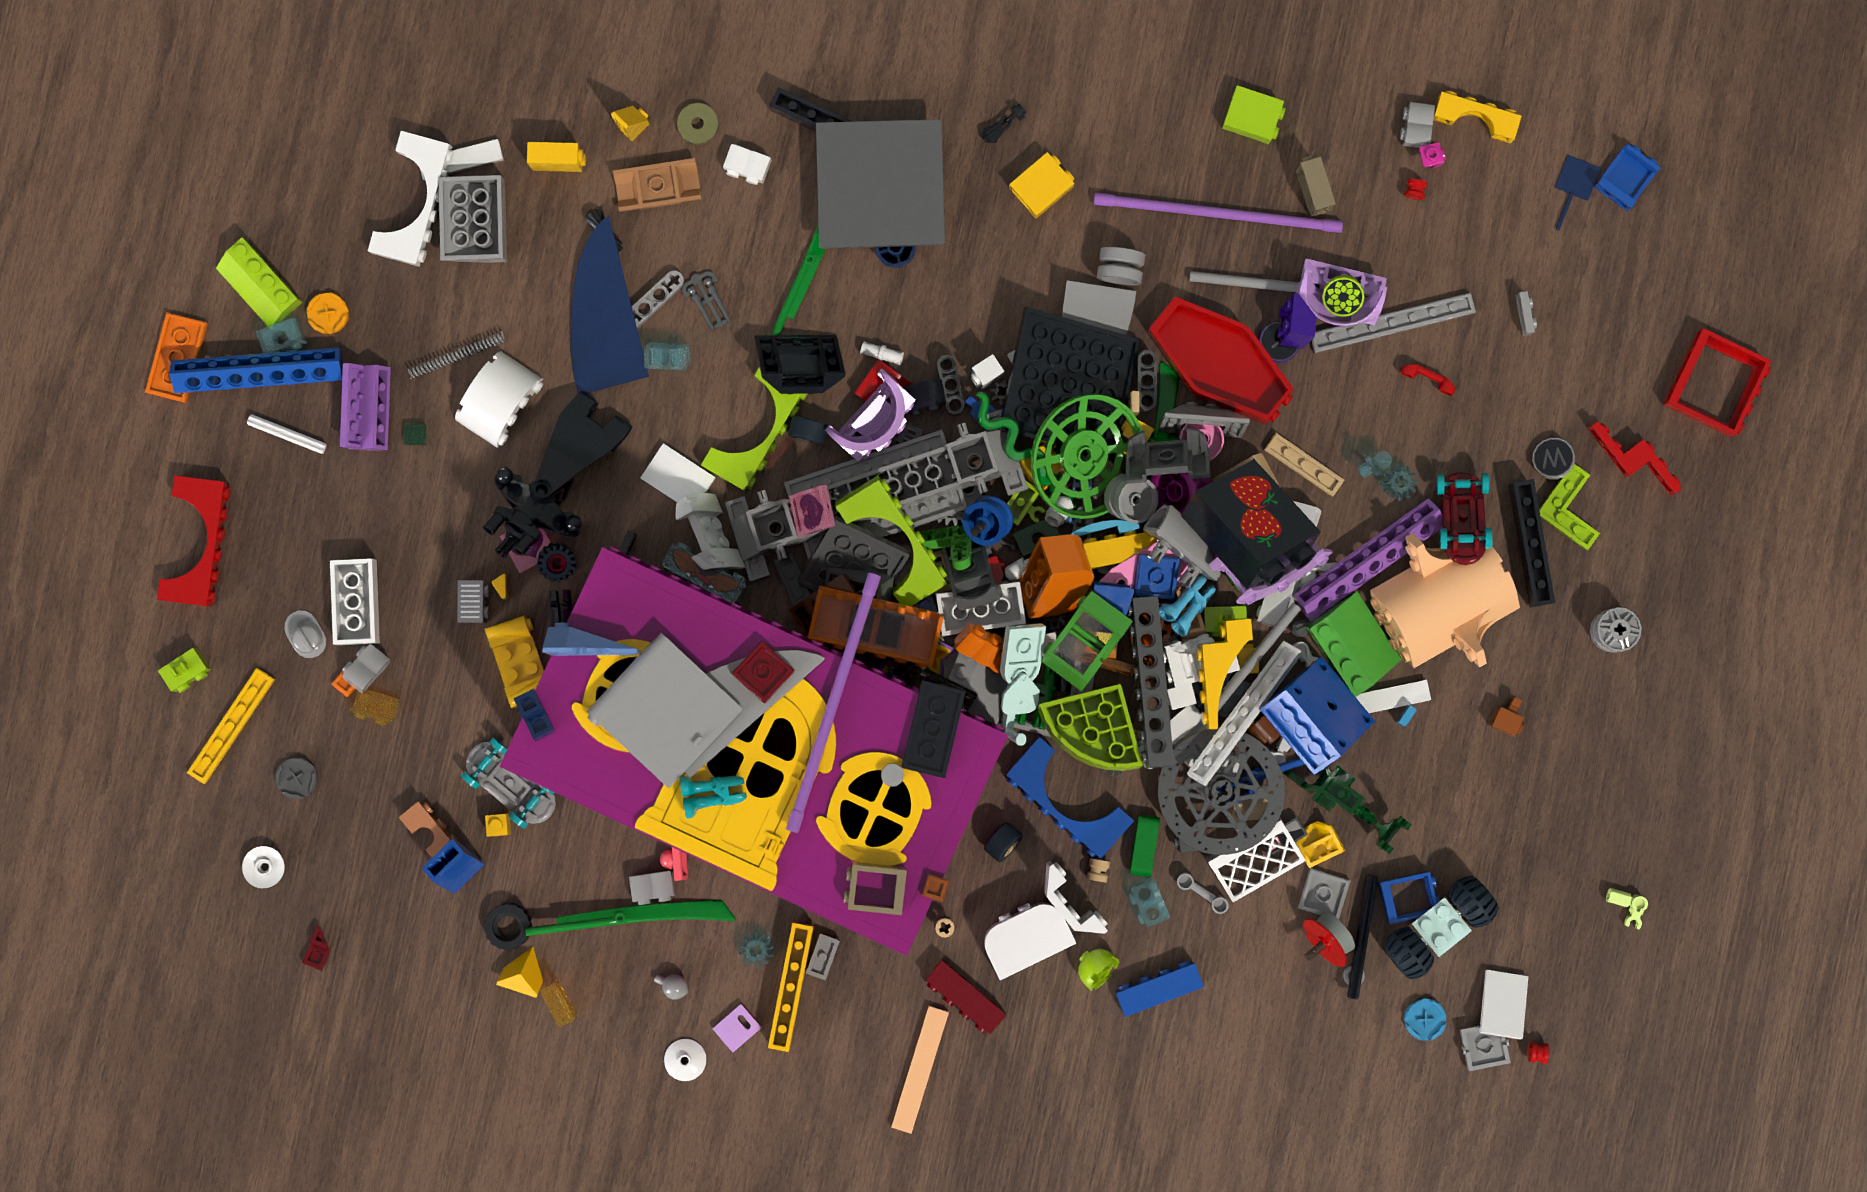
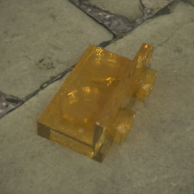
[349,689,400,726]
[540,981,578,1027]

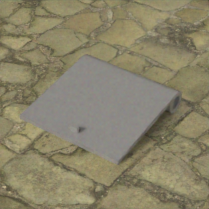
[587,632,743,788]

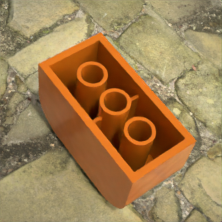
[1018,535,1094,618]

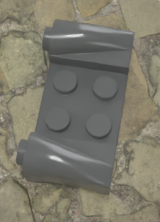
[942,541,1003,610]

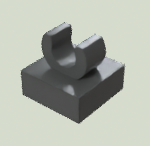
[896,423,924,443]

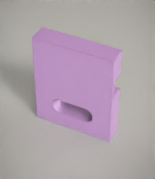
[713,1003,762,1052]

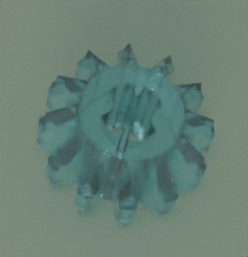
[1381,465,1418,501]
[739,932,774,968]

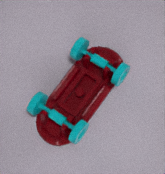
[1437,472,1493,565]

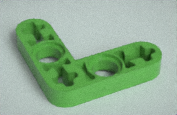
[920,525,972,570]

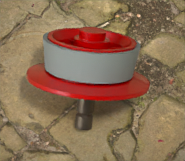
[1303,913,1355,967]

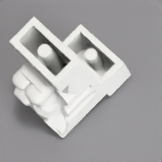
[1162,633,1240,710]

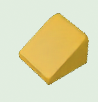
[492,573,509,600]

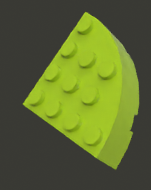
[1037,684,1143,771]

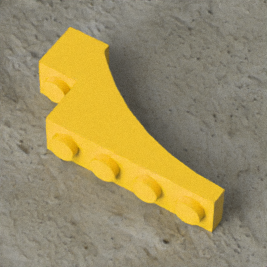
[1196,618,1253,729]

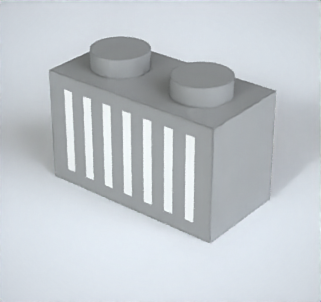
[457,580,490,623]

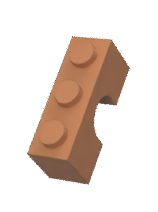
[399,801,460,858]

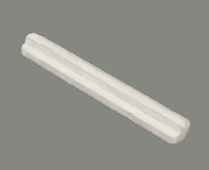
[247,415,327,454]

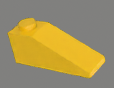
[611,106,649,141]

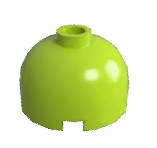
[1078,949,1119,991]

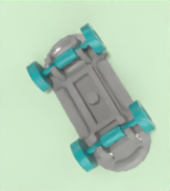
[461,737,556,829]

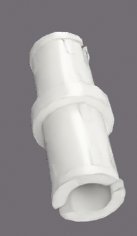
[860,341,904,365]

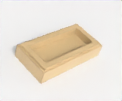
[1128,391,1139,417]

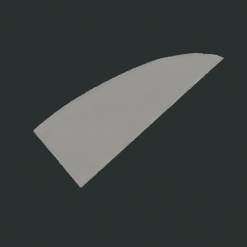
[1044,281,1136,446]
[685,650,825,778]

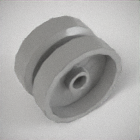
[1096,247,1146,285]
[1104,474,1158,524]

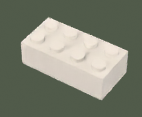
[330,559,380,645]
[936,582,1026,637]

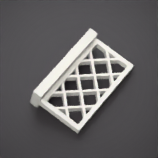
[1207,818,1306,902]

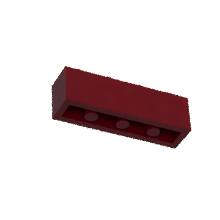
[926,959,1006,1034]

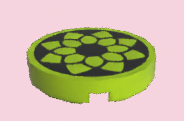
[1322,275,1365,317]

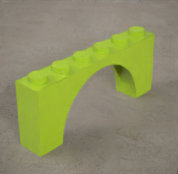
[701,367,808,492]
[835,475,948,606]

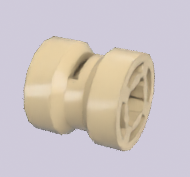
[1086,858,1110,883]

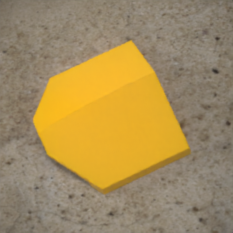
[1296,821,1345,868]

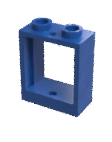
[1378,871,1440,924]

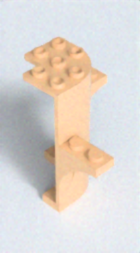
[1370,533,1520,668]

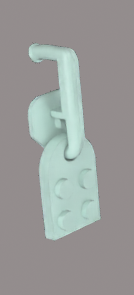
[1000,623,1046,746]

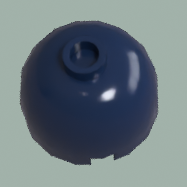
[875,246,916,268]

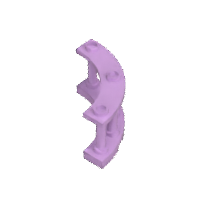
[1209,543,1333,605]

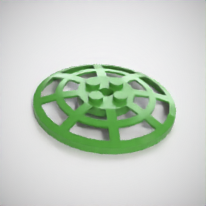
[1031,394,1142,519]

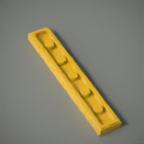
[187,668,275,784]

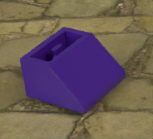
[1277,293,1317,349]

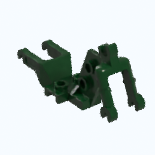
[1282,765,1412,854]

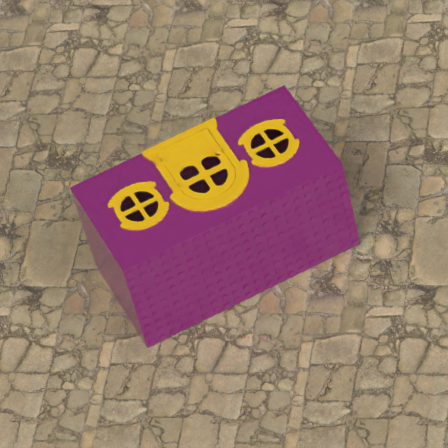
[499,546,1008,956]

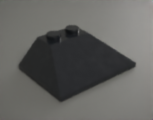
[754,335,846,394]

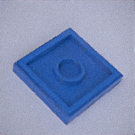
[1133,554,1180,600]

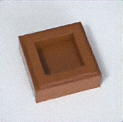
[922,874,950,902]

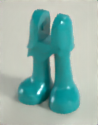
[680,776,747,819]

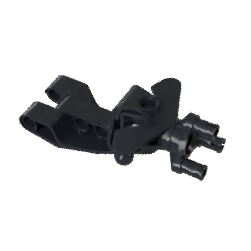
[483,391,633,558]

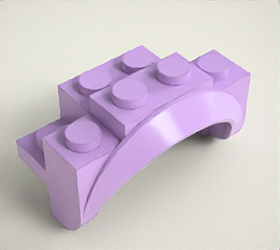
[1296,259,1387,326]
[825,369,915,462]

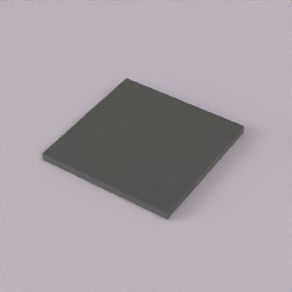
[816,119,945,249]

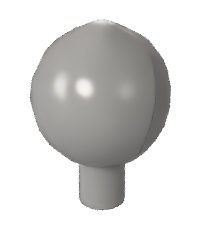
[654,974,688,1000]

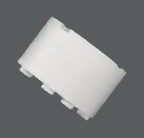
[455,351,543,448]

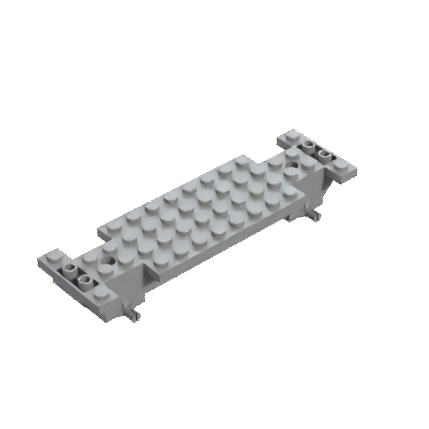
[725,409,1028,582]

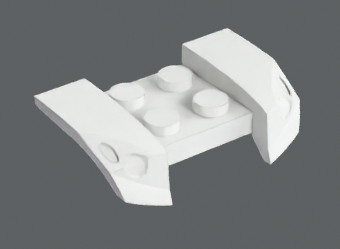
[676,492,746,570]
[1157,705,1239,794]

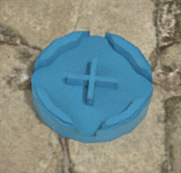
[1404,998,1446,1040]

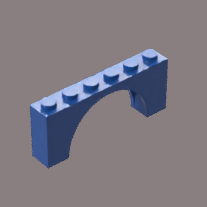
[1006,737,1134,858]

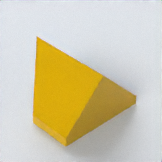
[496,946,543,998]

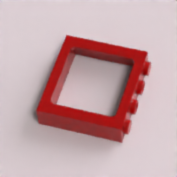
[1663,328,1771,438]

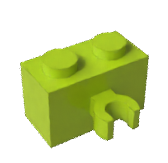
[1007,481,1045,527]
[1203,606,1247,637]
[158,648,211,693]

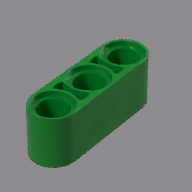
[1129,814,1160,877]

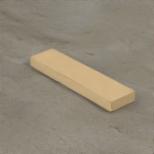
[1264,433,1344,497]

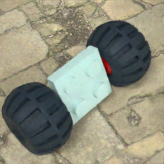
[1384,876,1499,979]

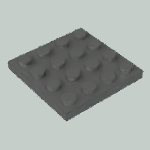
[797,515,911,592]

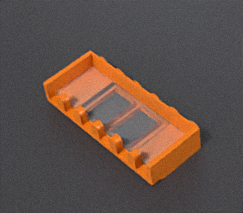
[808,585,944,668]

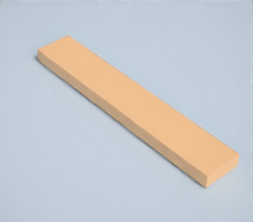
[891,1006,949,1134]

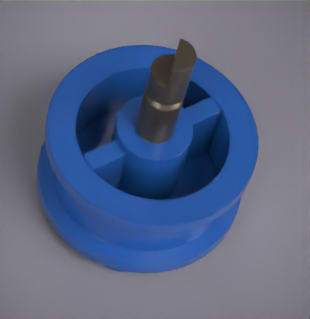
[962,495,1013,546]

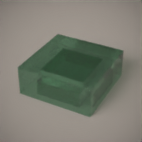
[404,424,427,446]

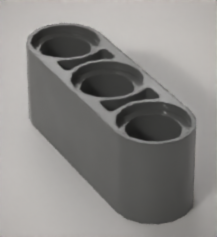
[1137,350,1157,412]
[937,355,964,416]

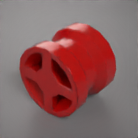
[1404,179,1428,200]
[1528,1042,1549,1064]

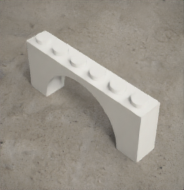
[368,131,454,267]

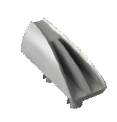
[1143,504,1221,589]

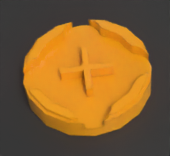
[307,293,349,334]

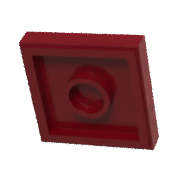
[731,640,795,704]

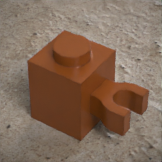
[1489,697,1524,737]

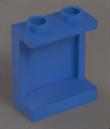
[1594,144,1661,211]

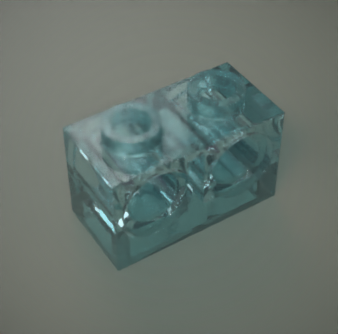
[644,343,690,370]
[1128,878,1171,928]

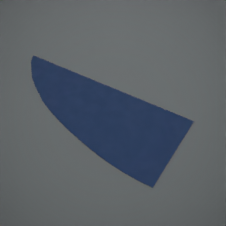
[571,215,649,393]

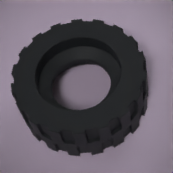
[484,903,532,950]

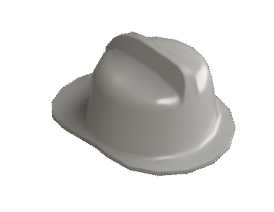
[284,610,326,658]

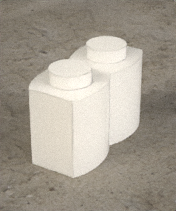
[723,144,772,185]

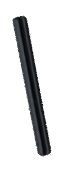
[1347,875,1378,1000]

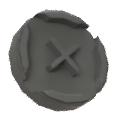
[275,757,318,799]

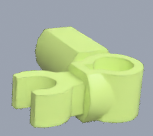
[1606,888,1648,929]

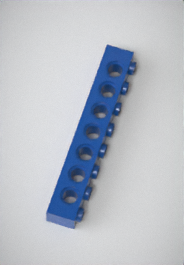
[169,348,343,393]

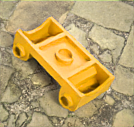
[485,615,544,708]

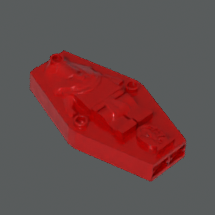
[1148,297,1294,425]

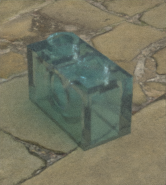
[255,317,307,353]

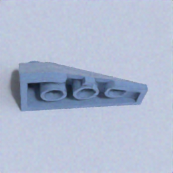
[543,623,641,656]

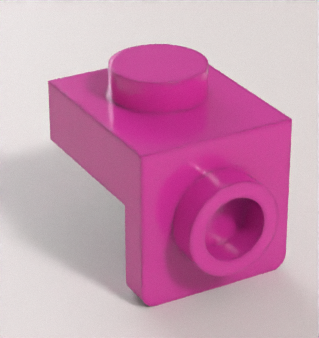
[1419,142,1445,169]

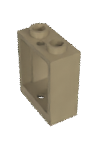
[1296,155,1336,218]
[843,862,907,915]

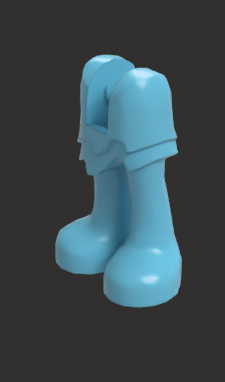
[1159,575,1216,637]

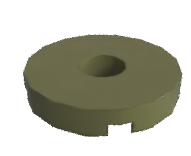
[677,103,719,145]

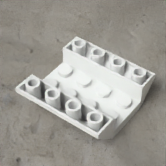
[1044,861,1108,934]

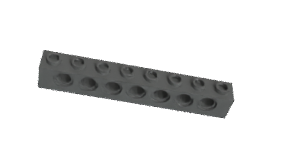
[1127,596,1174,768]

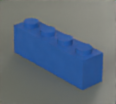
[1115,960,1204,1017]

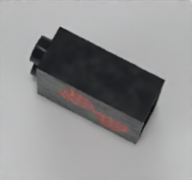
[1181,459,1321,590]

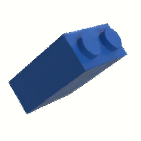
[422,839,485,894]

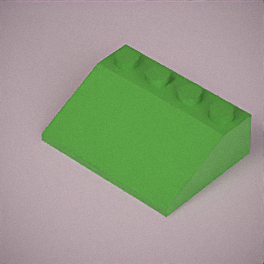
[1305,591,1402,697]

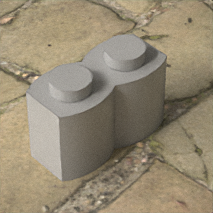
[1400,102,1435,148]
[342,644,390,694]
[629,870,676,905]

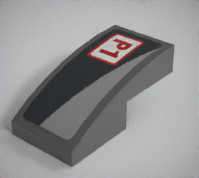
[1262,816,1308,856]

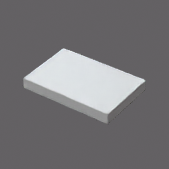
[641,444,716,503]
[1479,970,1528,1039]

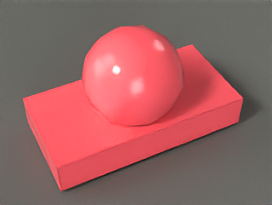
[660,847,688,881]

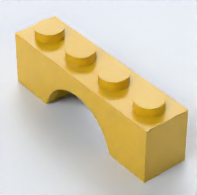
[1433,91,1522,144]

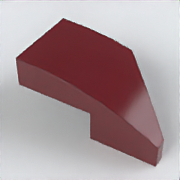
[302,926,330,971]

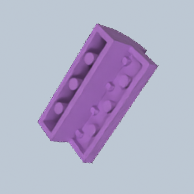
[340,363,391,451]

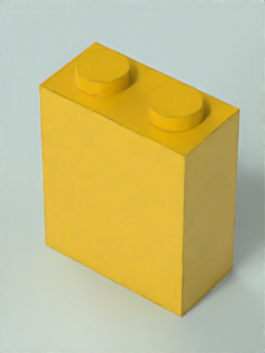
[527,142,586,172]
[1009,152,1074,219]

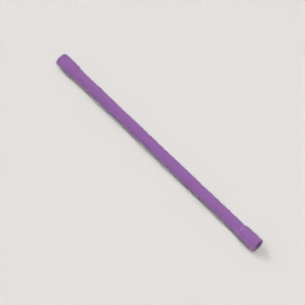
[1094,192,1343,233]
[786,573,881,833]

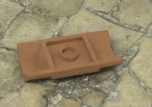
[613,158,701,212]

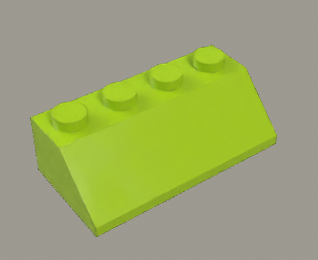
[216,237,302,330]

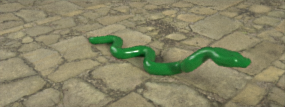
[976,392,1078,510]

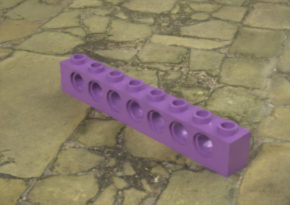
[1293,499,1443,621]

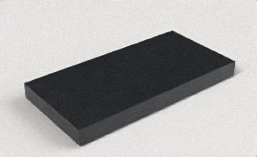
[901,680,966,778]

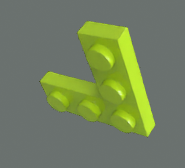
[1539,464,1600,551]

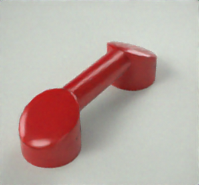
[1400,364,1455,396]

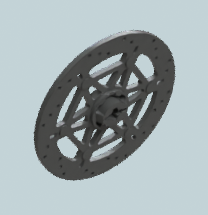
[1158,728,1285,855]

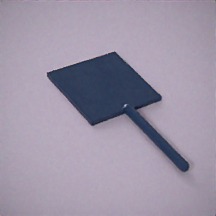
[1555,155,1601,230]

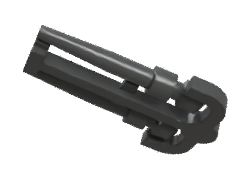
[682,271,731,331]

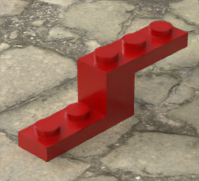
[1587,421,1682,496]

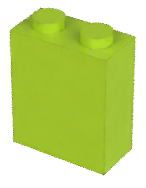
[1222,85,1286,144]

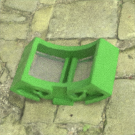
[1041,591,1133,691]

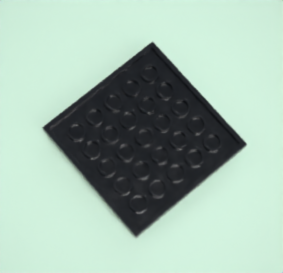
[998,307,1141,461]

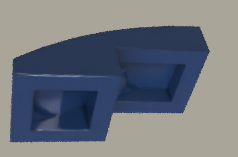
[514,688,555,742]

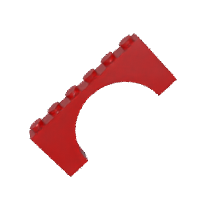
[157,475,231,607]

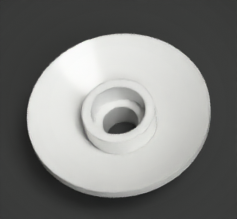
[242,846,285,888]
[664,1039,706,1081]

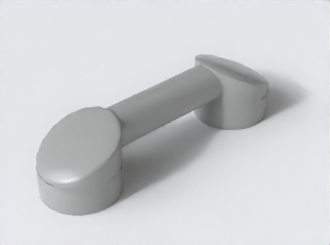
[1177,872,1229,914]

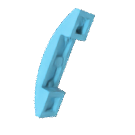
[1070,520,1140,537]

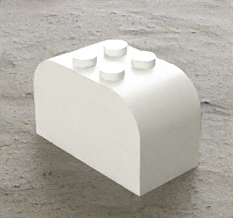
[984,902,1076,980]

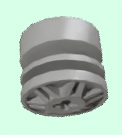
[1590,607,1642,653]

